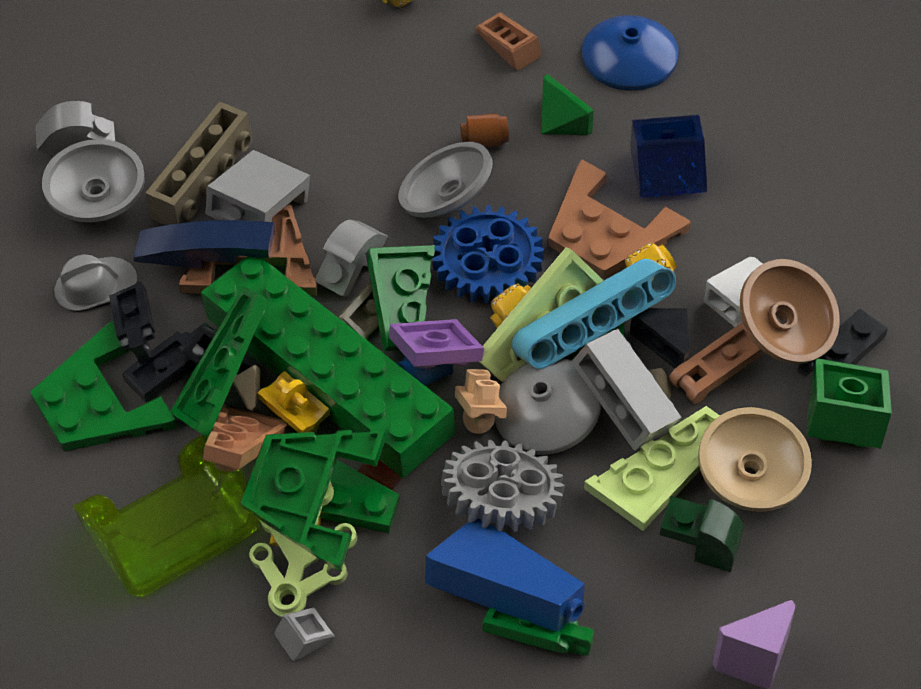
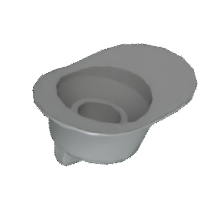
[54,254,137,311]

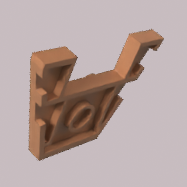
[548,159,691,279]
[179,205,317,296]

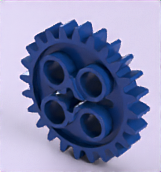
[432,205,544,304]

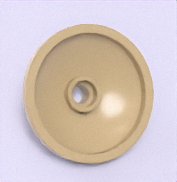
[698,407,812,512]

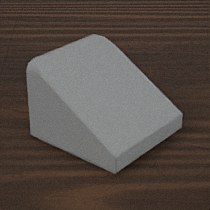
[275,607,334,661]

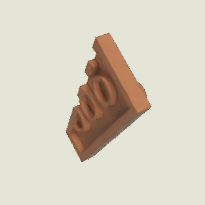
[203,404,291,471]

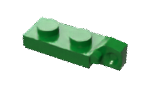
[482,607,594,656]

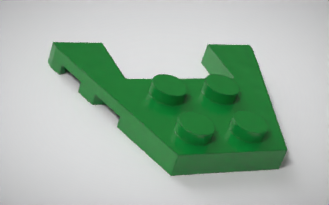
[30,321,177,452]
[241,429,386,571]

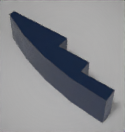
[133,220,275,269]

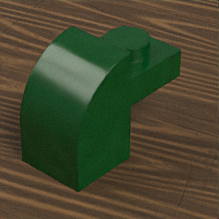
[659,496,743,572]

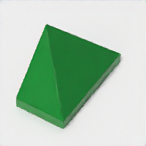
[541,74,594,135]

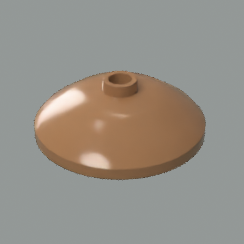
[740,259,840,364]

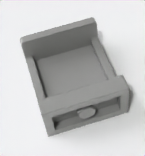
[205,150,310,222]

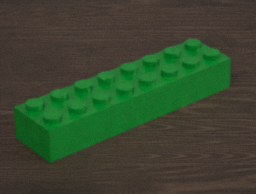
[201,256,456,479]

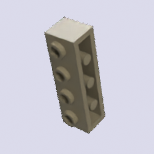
[145,101,252,225]

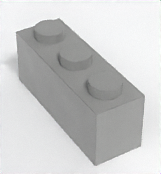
[571,329,682,451]

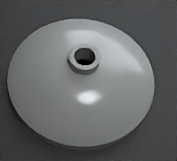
[42,139,145,222]
[398,142,493,218]
[494,359,602,455]

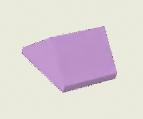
[713,600,796,689]

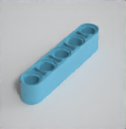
[511,259,676,369]

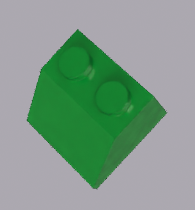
[807,358,892,449]

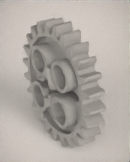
[441,440,565,532]

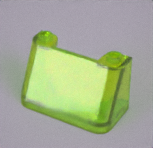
[73,435,260,597]

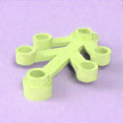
[249,481,357,617]

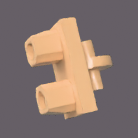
[455,369,507,434]

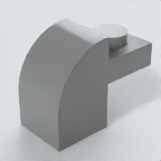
[35,101,115,156]
[315,220,388,297]

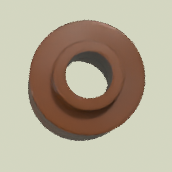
[460,113,509,148]

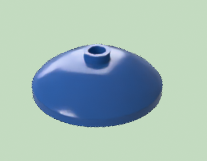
[582,15,679,91]

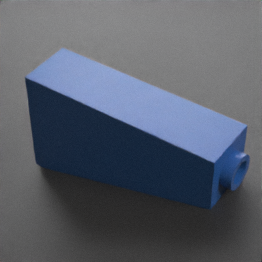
[425,519,585,632]

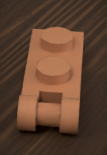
[669,322,765,405]

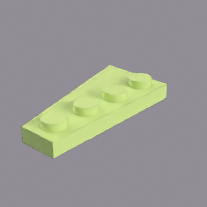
[478,247,603,382]
[584,406,720,531]

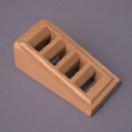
[475,12,542,70]

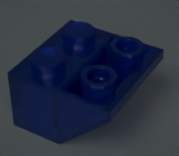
[630,115,707,198]

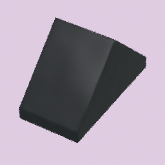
[630,308,690,369]

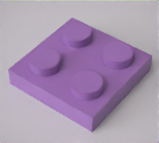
[389,319,484,369]

